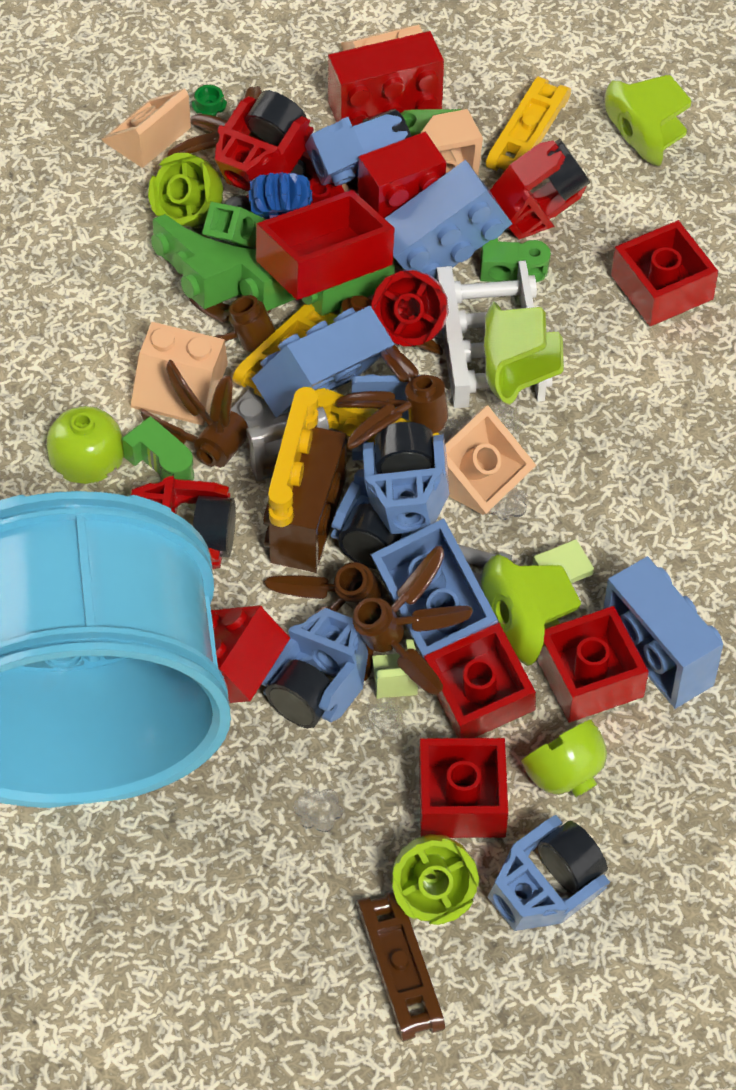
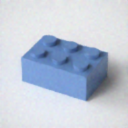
[385,160,512,279]
[252,306,395,418]
[371,518,498,658]
[603,556,723,709]

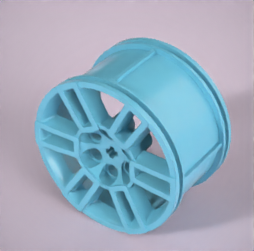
[0,491,231,808]

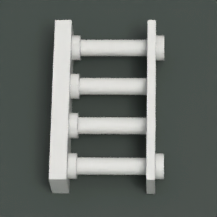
[436,261,552,408]

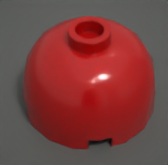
[371,270,449,347]

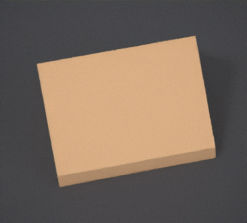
[102,88,191,168]
[445,405,536,515]

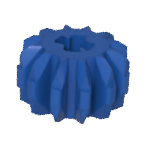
[248,172,312,219]

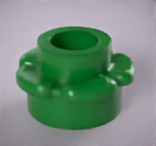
[192,85,227,116]

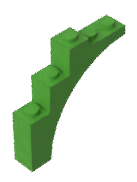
[151,214,395,316]

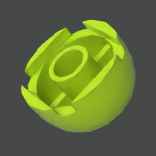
[148,153,223,228]
[46,406,124,484]
[521,719,607,797]
[391,834,479,925]

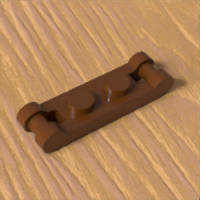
[356,890,445,1042]

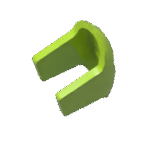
[605,75,692,167]
[484,301,564,405]
[481,554,581,666]

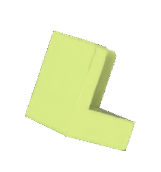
[532,539,594,583]
[372,639,418,699]

